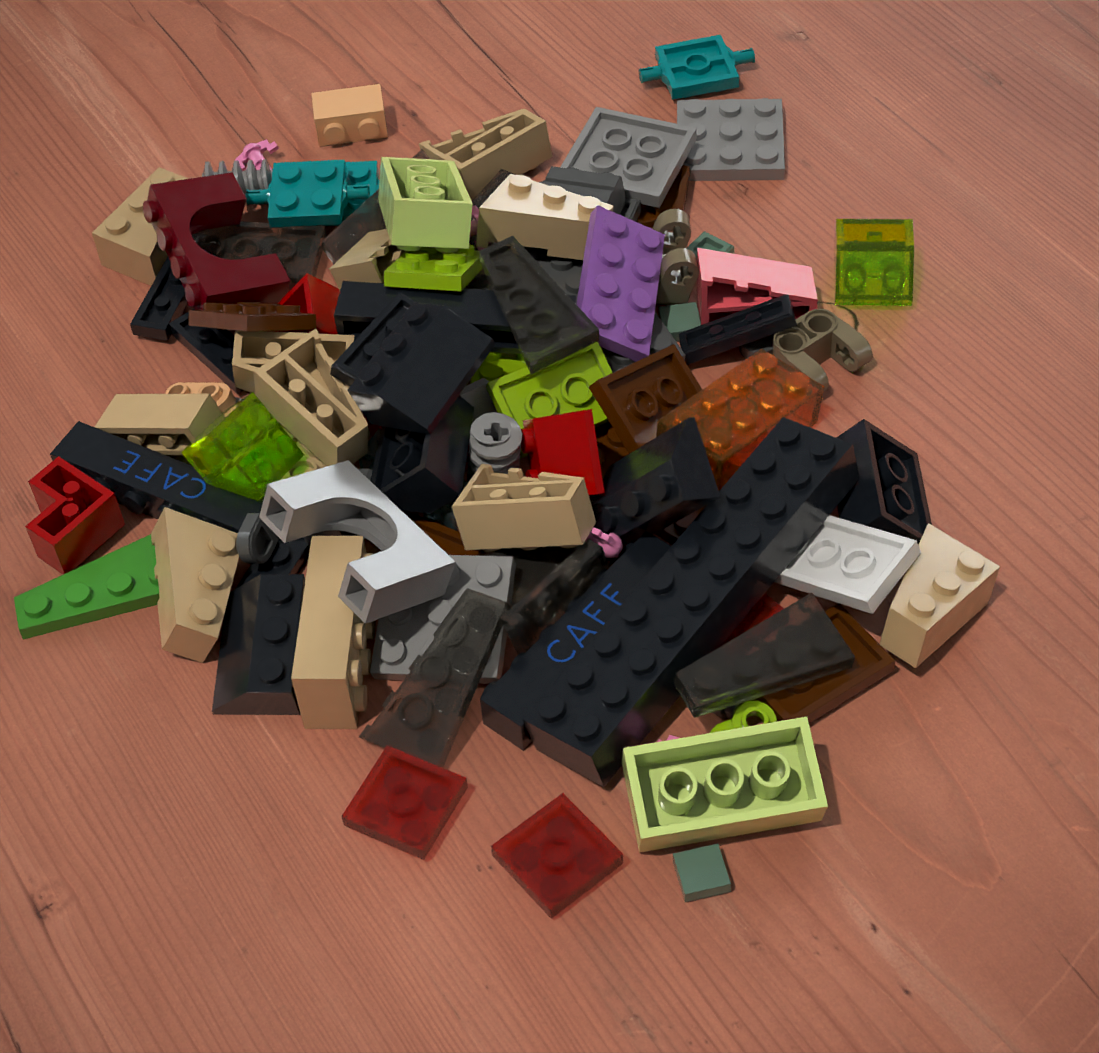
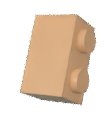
[311,84,388,147]

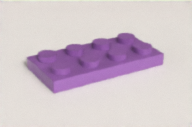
[572,205,665,362]

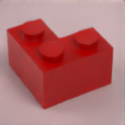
[25,456,125,574]

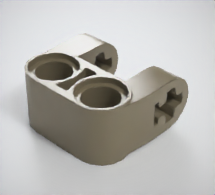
[652,209,699,305]
[772,309,873,400]

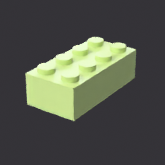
[378,157,473,253]
[622,717,828,853]

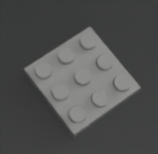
[677,98,785,181]
[560,107,697,208]
[370,555,517,684]

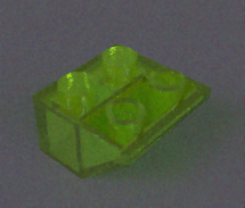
[834,219,914,306]
[181,392,304,501]

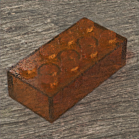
[656,349,825,491]

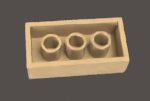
[291,536,375,729]

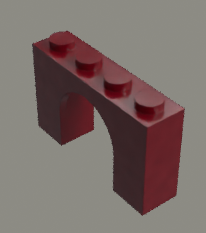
[143,172,291,310]

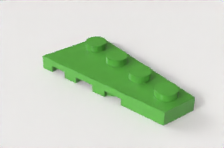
[14,534,160,640]

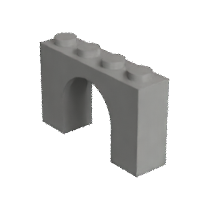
[259,460,456,624]

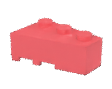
[697,248,818,325]

